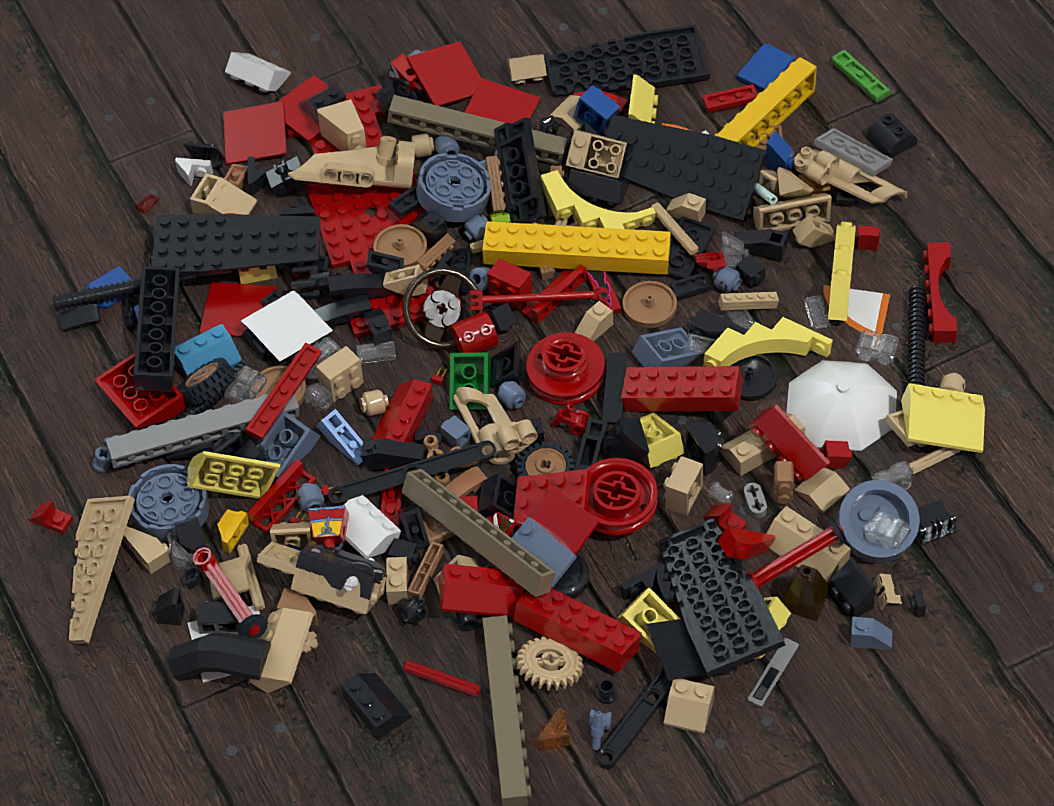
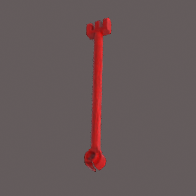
[469,287,610,310]

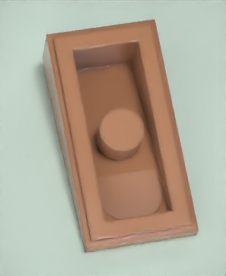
[224,164,248,189]

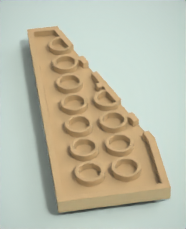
[69,496,135,644]

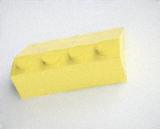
[901,383,985,453]
[187,451,280,499]

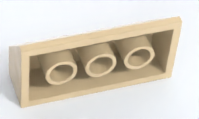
[753,193,831,231]
[720,413,805,476]
[766,506,851,584]
[249,608,314,693]

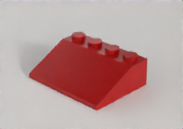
[94,352,187,429]

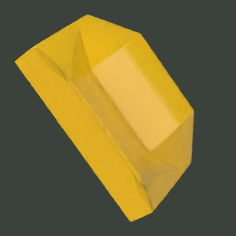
[217,509,249,554]

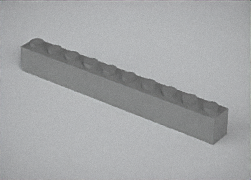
[106,394,299,468]

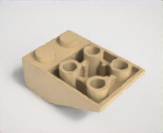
[566,130,627,178]
[190,173,257,215]

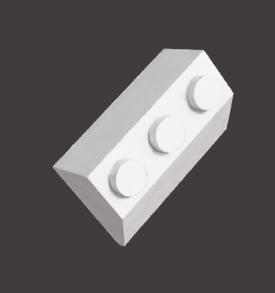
[225,52,291,93]
[343,495,401,559]

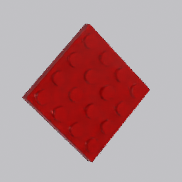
[513,469,591,547]

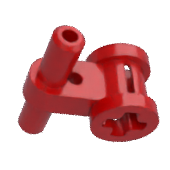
[551,404,589,436]

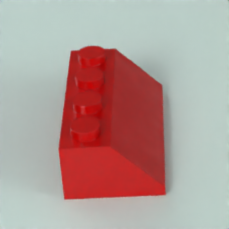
[371,379,434,443]
[748,404,830,482]
[438,564,524,618]

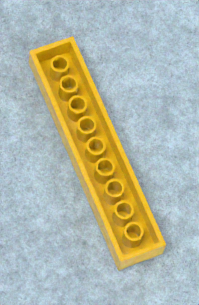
[483,221,671,275]

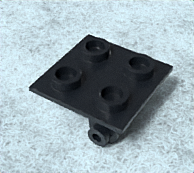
[183,141,226,169]
[917,500,959,545]

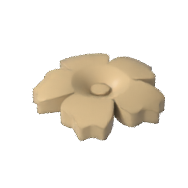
[302,631,318,653]

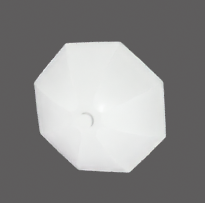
[787,360,897,451]

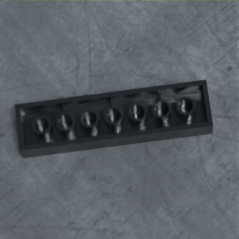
[134,266,180,392]

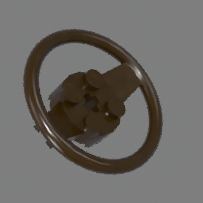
[402,267,484,349]

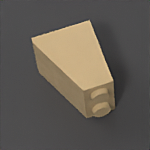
[317,100,367,151]

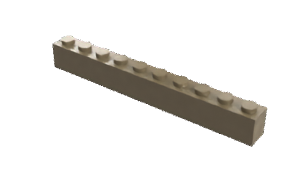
[387,95,567,166]
[402,469,556,597]
[483,616,532,806]

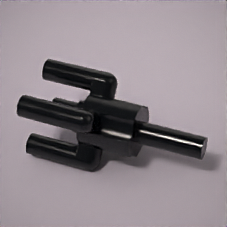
[291,265,332,299]

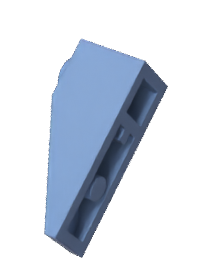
[316,409,363,466]

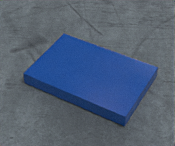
[737,43,794,92]

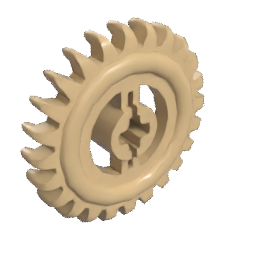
[516,637,583,691]

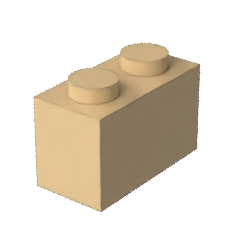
[386,557,408,605]

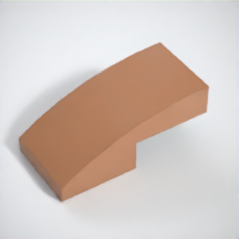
[445,466,487,497]

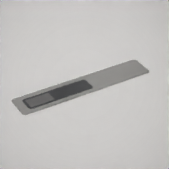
[748,638,799,706]

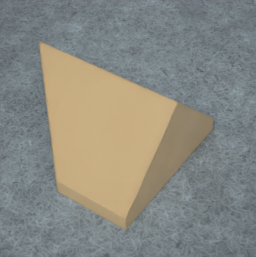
[777,167,813,199]

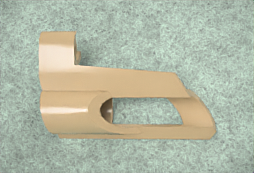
[806,150,907,203]
[453,387,538,465]

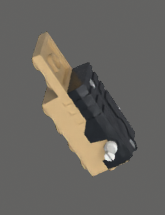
[257,540,387,614]

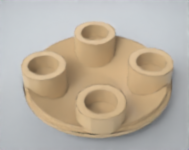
[793,147,821,175]

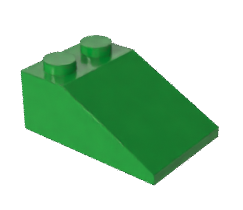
[450,353,491,410]

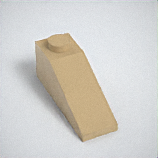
[122,526,170,574]

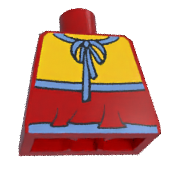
[308,506,349,548]

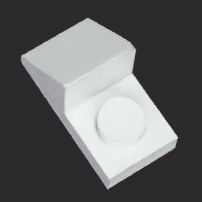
[175,158,213,186]

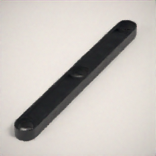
[328,440,497,506]
[597,668,673,770]

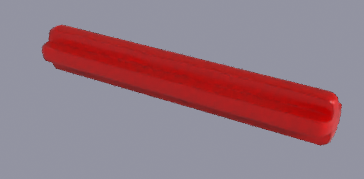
[404,660,480,697]

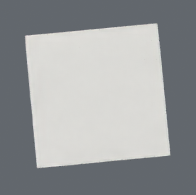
[241,290,333,361]

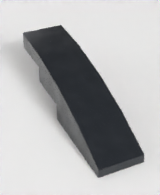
[327,273,400,299]
[314,294,371,330]
[602,352,627,424]

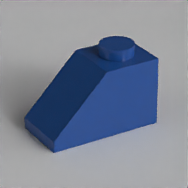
[765,131,795,171]

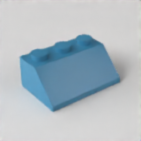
[175,324,242,377]

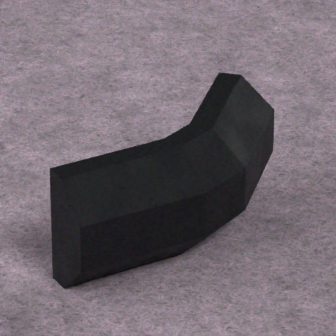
[167,633,271,681]

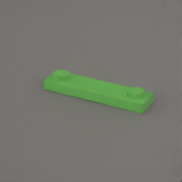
[831,50,890,102]

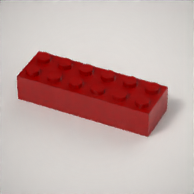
[621,366,743,412]
[513,588,642,673]

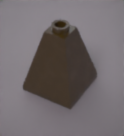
[781,564,831,621]

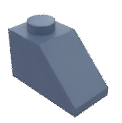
[850,617,892,650]

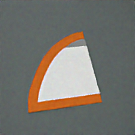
[823,285,890,339]

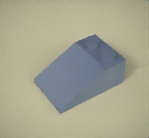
[632,327,703,367]
[261,411,320,478]
[512,516,577,588]

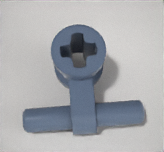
[92,437,132,472]
[589,709,612,750]

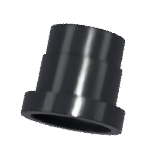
[597,679,617,704]

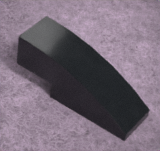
[575,418,609,470]

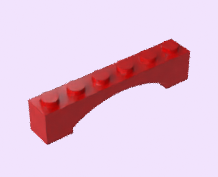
[923,243,957,343]

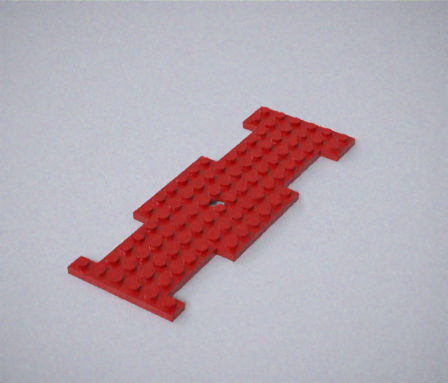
[285,85,463,339]

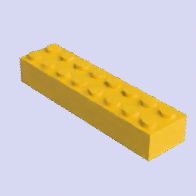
[715,57,817,147]

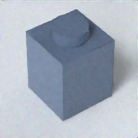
[441,415,471,448]

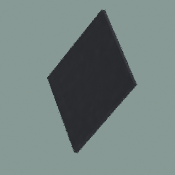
[646,619,738,680]

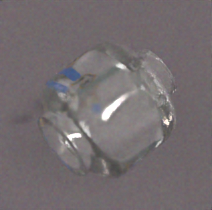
[305,383,333,411]

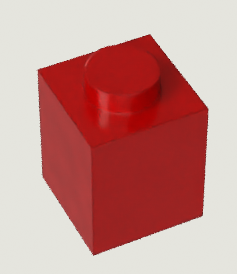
[820,440,852,469]

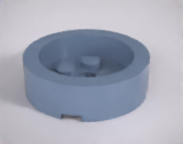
[416,153,491,222]
[128,464,209,542]
[836,480,920,564]

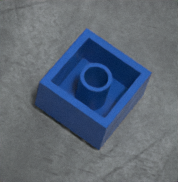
[573,85,620,136]

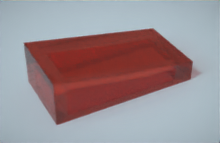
[136,193,159,214]

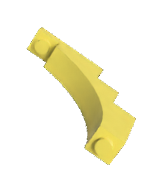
[703,317,833,367]

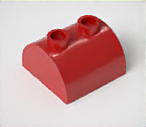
[449,311,499,353]

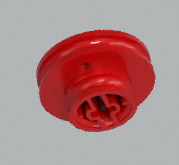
[526,332,605,406]
[587,458,657,535]

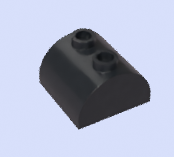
[867,113,918,158]
[686,422,722,476]

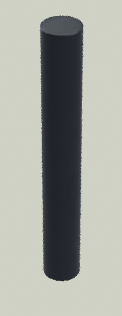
[166,441,214,461]

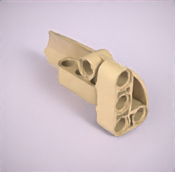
[288,136,415,189]

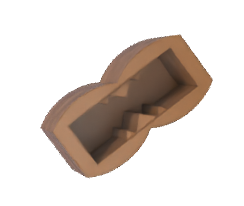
[773,461,794,504]

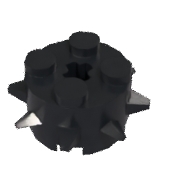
[376,77,417,114]

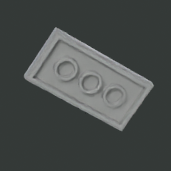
[813,128,893,177]

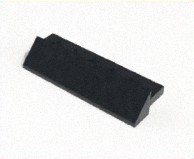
[494,117,546,224]

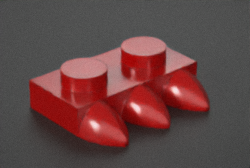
[693,251,726,271]

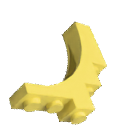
[540,170,656,230]
[828,221,856,321]

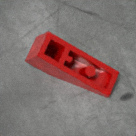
[718,526,776,560]

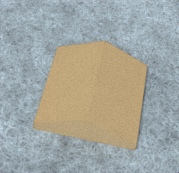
[549,95,584,132]
[794,468,850,514]
[209,555,251,600]

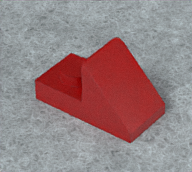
[29,500,73,535]
[704,503,747,532]

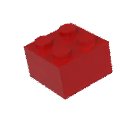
[487,258,532,311]

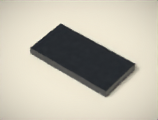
[660,216,716,280]

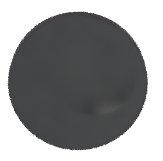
[730,354,777,401]

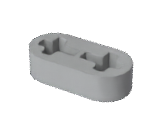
[744,483,767,519]

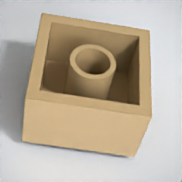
[316,346,364,402]
[663,456,703,516]

